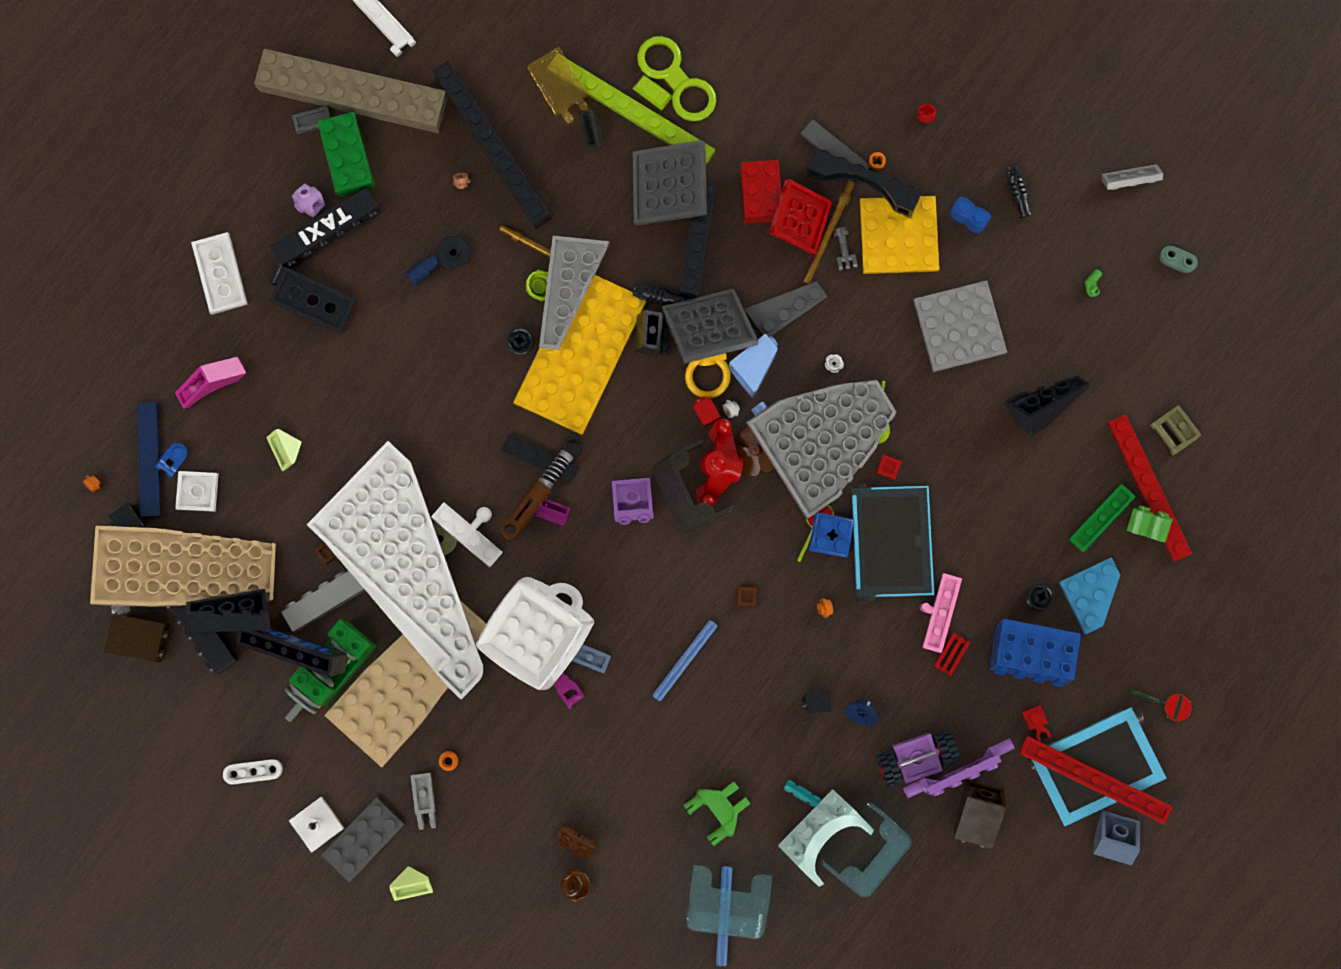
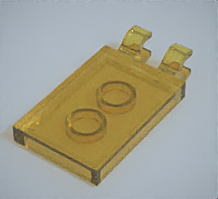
[527,46,590,124]

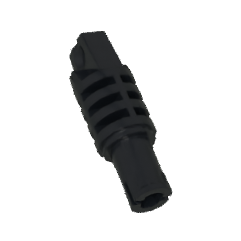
[1005,165,1032,219]
[633,284,686,306]

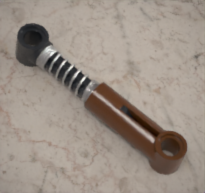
[500,435,582,542]

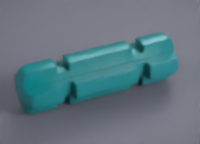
[784,780,821,808]

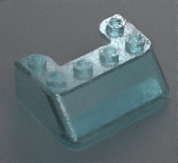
[686,865,772,939]

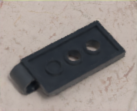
[269,265,356,334]

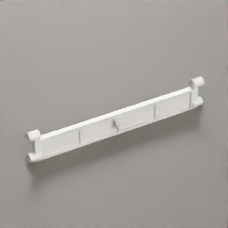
[353,0,416,57]

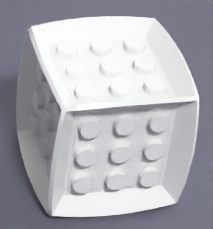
[476,577,594,690]

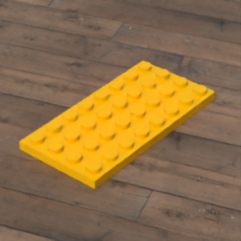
[513,275,647,436]

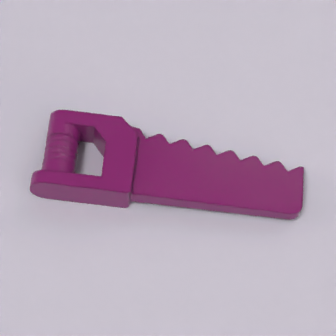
[554,672,585,709]

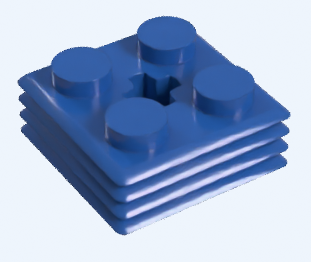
[809,513,854,557]

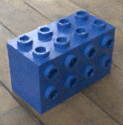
[989,619,1081,687]

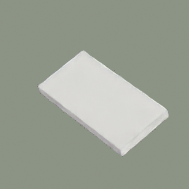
[191,232,248,315]

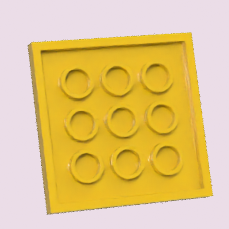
[860,196,939,274]

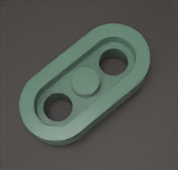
[1159,246,1198,273]

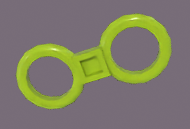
[637,36,716,122]

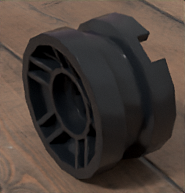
[507,327,534,355]
[1026,583,1055,612]

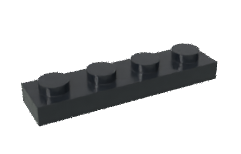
[501,433,578,483]

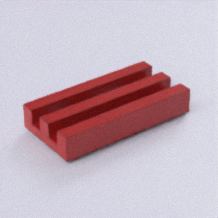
[934,633,970,676]

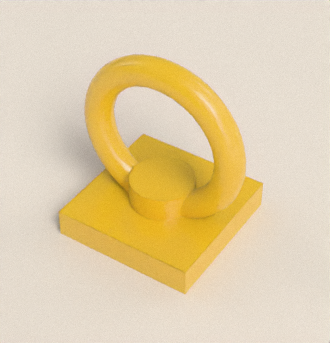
[685,353,731,398]

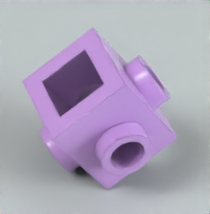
[292,183,325,217]

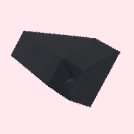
[1005,376,1090,436]

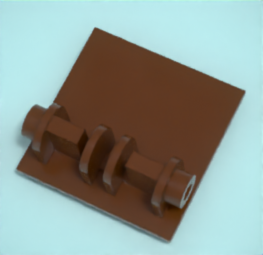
[554,825,596,860]

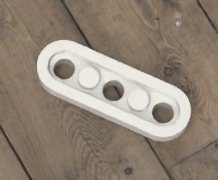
[223,759,283,784]

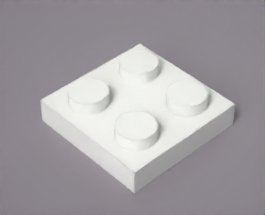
[175,471,219,512]

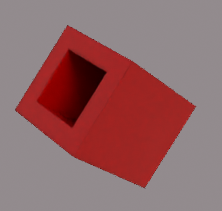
[693,397,721,428]

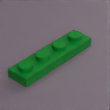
[1068,484,1135,553]

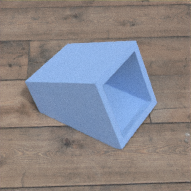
[729,334,778,398]

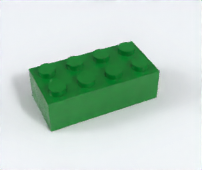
[317,112,376,198]

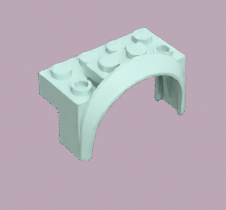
[778,789,874,887]

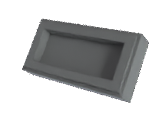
[292,106,332,135]

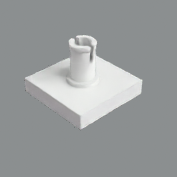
[289,797,344,853]

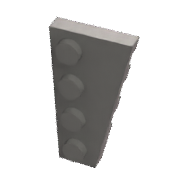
[744,281,828,337]

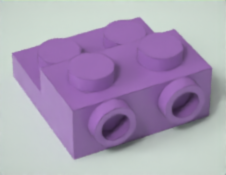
[612,478,654,525]

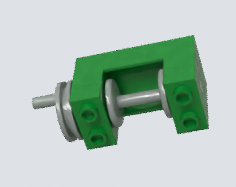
[285,619,377,722]

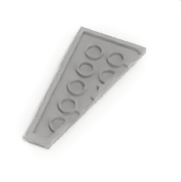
[539,236,610,350]

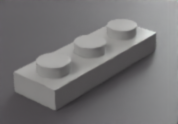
[1102,164,1163,190]

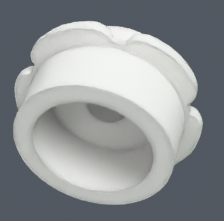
[825,354,844,373]
[722,400,740,418]

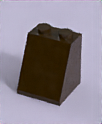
[104,614,171,663]
[954,780,1006,849]

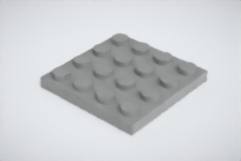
[913,281,1007,372]

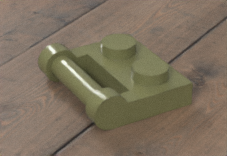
[1150,405,1202,456]

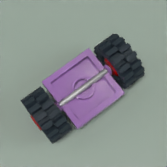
[876,729,960,788]

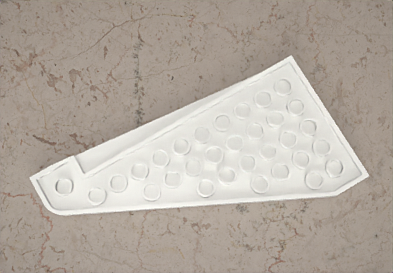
[307,441,483,700]

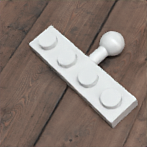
[431,503,502,567]

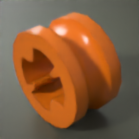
[868,152,886,171]

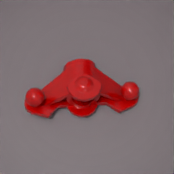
[695,418,744,510]

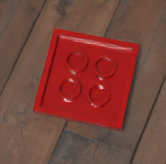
[769,179,832,254]

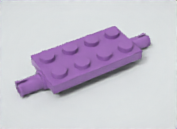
[903,739,1015,798]

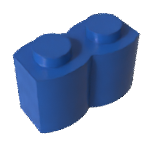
[949,197,991,234]

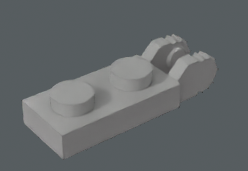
[411,773,436,830]

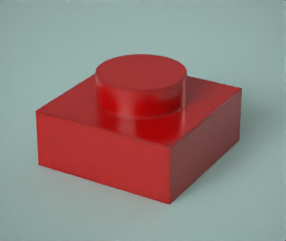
[877,455,902,480]

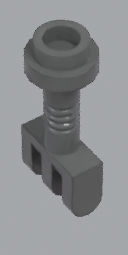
[834,227,858,271]

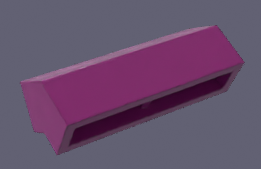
[524,492,571,527]

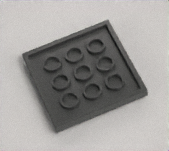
[633,140,707,225]
[662,289,758,364]

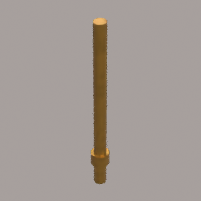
[803,180,855,285]
[499,224,597,276]

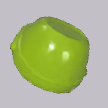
[526,270,548,301]

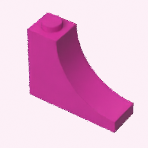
[175,357,246,409]

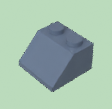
[1093,810,1140,865]

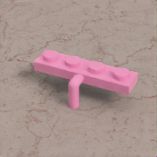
[920,573,962,653]

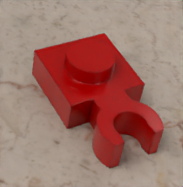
[1021,705,1051,742]

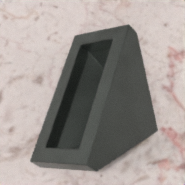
[579,110,601,148]

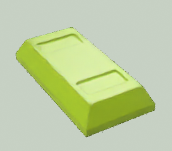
[632,74,672,111]

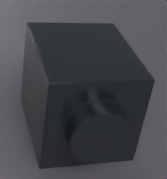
[802,692,831,713]

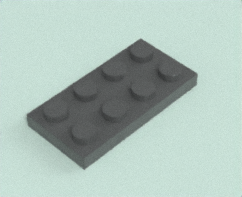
[321,797,405,883]

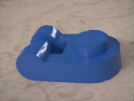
[154,442,187,478]

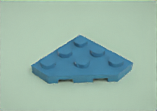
[1058,557,1120,635]

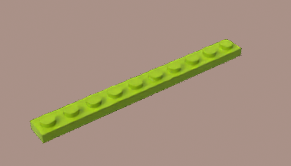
[548,53,715,165]

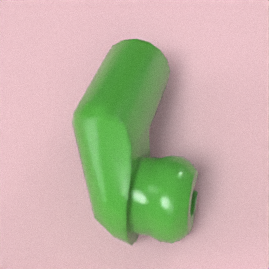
[1085,269,1103,297]

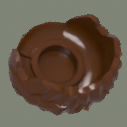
[561,869,590,902]

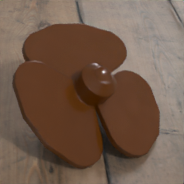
[736,427,774,476]

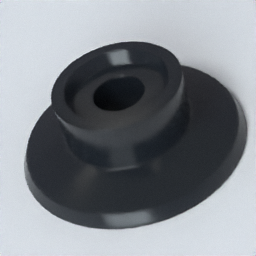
[436,236,470,269]

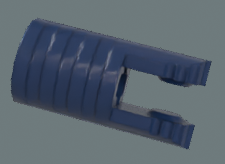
[405,256,438,286]

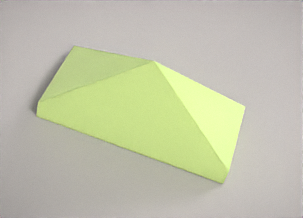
[266,429,301,471]
[390,866,433,901]

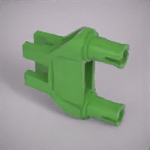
[683,781,750,847]

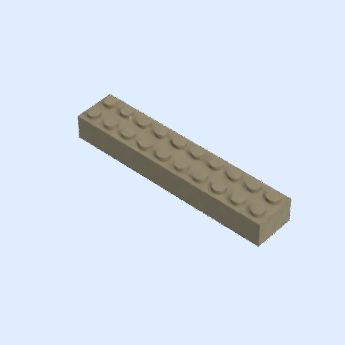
[254,49,448,133]

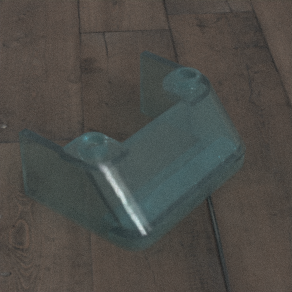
[820,802,912,898]

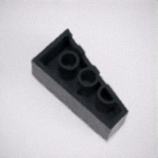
[186,589,271,632]

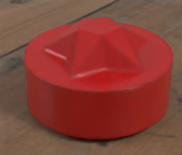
[917,104,936,123]

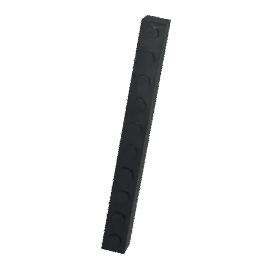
[432,61,551,230]
[109,503,239,674]

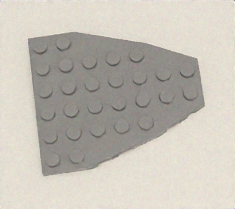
[746,380,896,518]

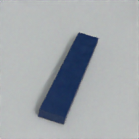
[137,402,161,517]

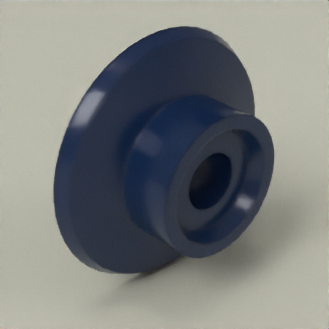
[845,699,879,726]

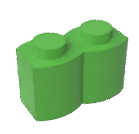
[1127,505,1173,542]

